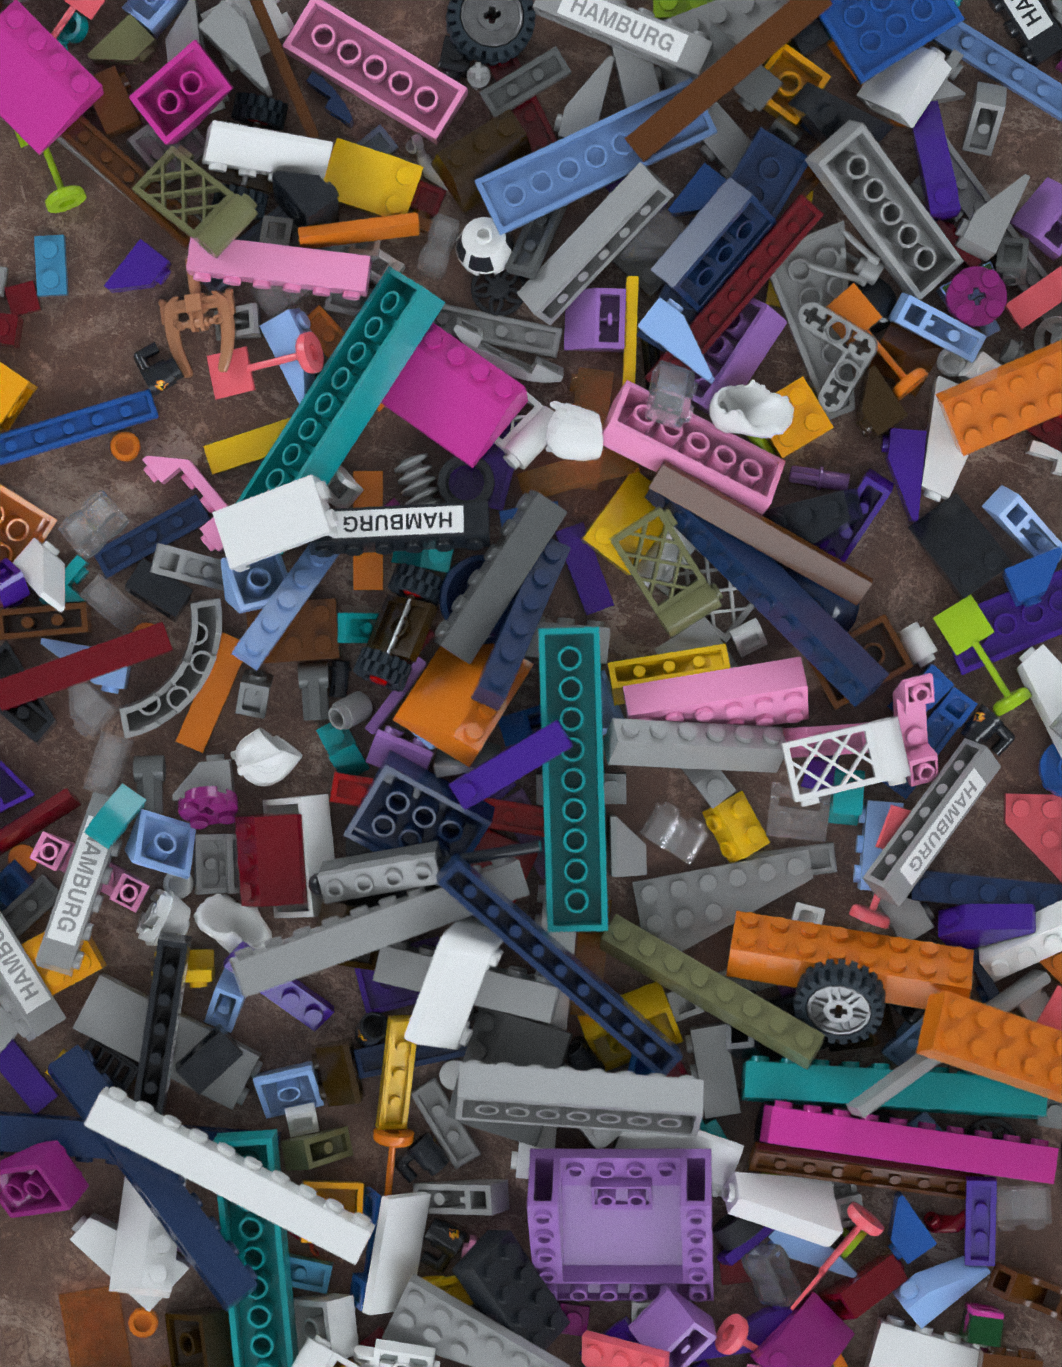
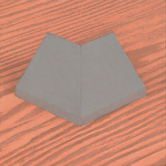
[166,0,205,62]
[609,814,647,877]

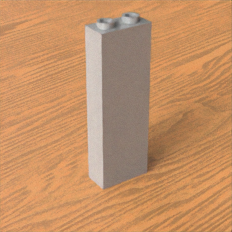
[73,972,263,1110]

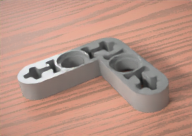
[798,302,878,412]

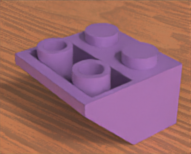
[1010,177,1062,261]
[564,288,626,352]
[366,725,435,770]
[628,1286,717,1367]

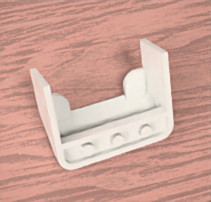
[404,915,503,1050]

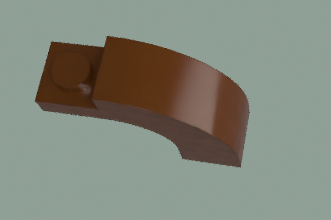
[985,1262,1062,1322]

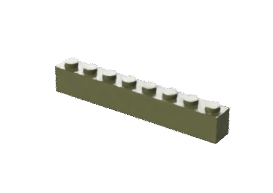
[600,914,825,1070]

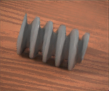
[394,453,443,505]

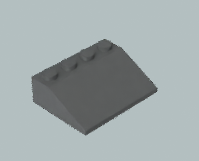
[446,1007,573,1147]

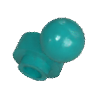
[56,12,89,51]

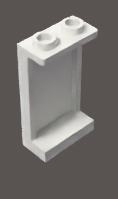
[212,475,339,572]

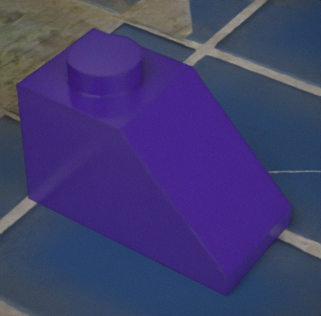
[104,239,172,293]
[0,558,30,609]

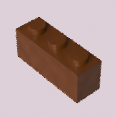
[0,602,93,641]

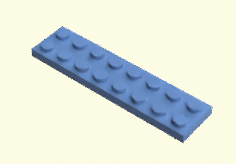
[474,77,717,235]

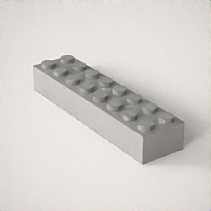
[455,1060,704,1137]

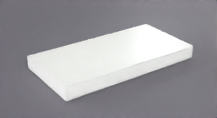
[362,1191,431,1315]

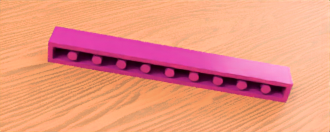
[760,1100,1059,1184]

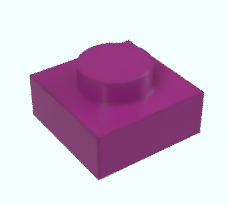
[560,1301,590,1336]

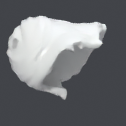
[709,379,794,438]
[194,894,272,954]

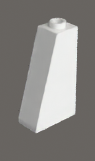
[921,375,969,502]
[1016,644,1062,758]
[722,1172,843,1247]
[70,1213,191,1312]

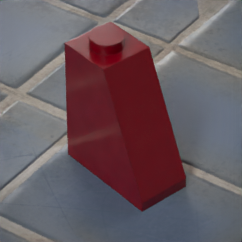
[817,1254,908,1320]

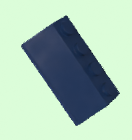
[651,177,777,313]

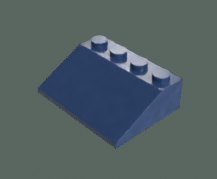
[343,750,495,885]

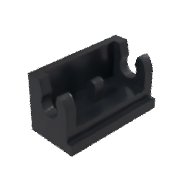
[125,558,193,622]
[175,1023,243,1095]

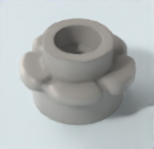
[999,338,1026,363]

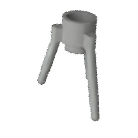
[808,231,884,287]

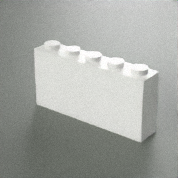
[864,1315,1013,1367]

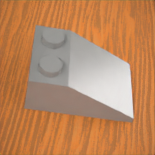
[198,0,273,98]

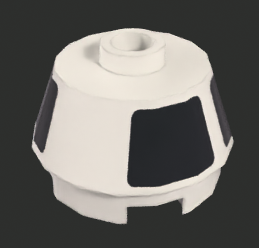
[456,217,515,276]

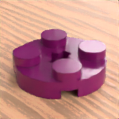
[946,266,1007,328]
[178,786,238,829]

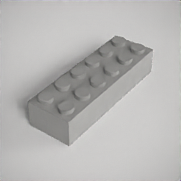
[804,120,964,300]
[373,939,560,1023]

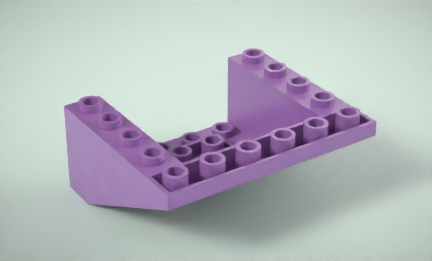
[527,1149,714,1302]

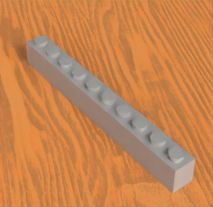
[229,857,530,997]

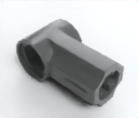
[298,661,330,721]
[133,755,166,814]

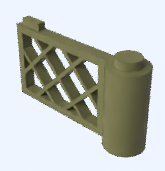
[132,145,258,258]
[609,506,723,638]

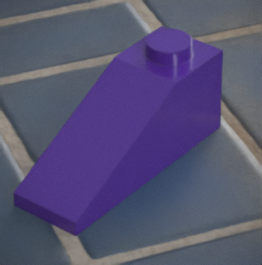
[881,428,927,522]
[938,904,1036,949]

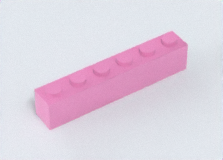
[186,237,372,300]

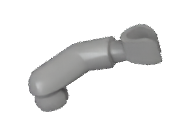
[405,133,448,191]

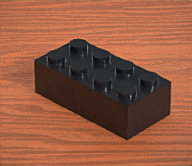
[452,1230,570,1351]

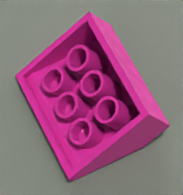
[0,0,104,155]
[381,323,528,468]

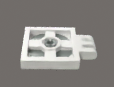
[354,1339,436,1367]

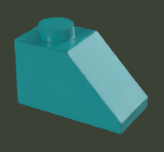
[391,549,455,574]

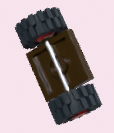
[212,92,289,220]
[353,563,443,692]

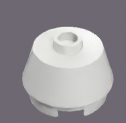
[136,888,191,946]

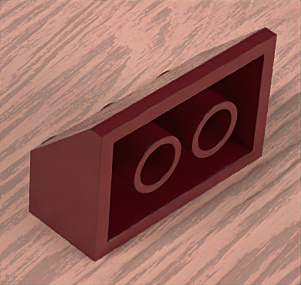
[235,813,308,907]

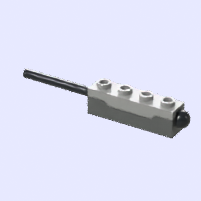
[308,840,542,904]

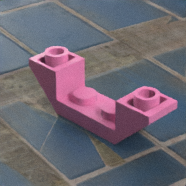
[142,456,228,553]
[892,673,939,787]
[782,722,869,758]
[29,831,150,913]

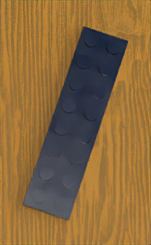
[637,127,808,353]

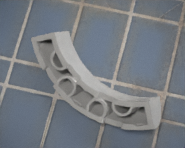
[119,598,222,739]

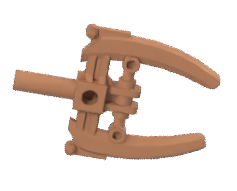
[158,258,236,378]

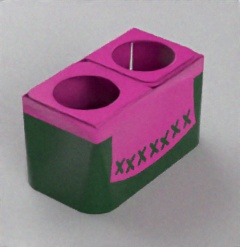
[959,1302,1004,1347]

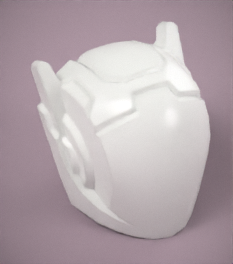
[545,401,603,461]
[230,728,303,787]

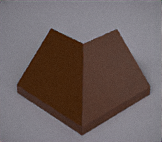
[866,321,944,397]

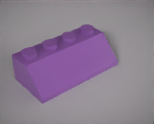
[672,298,787,415]

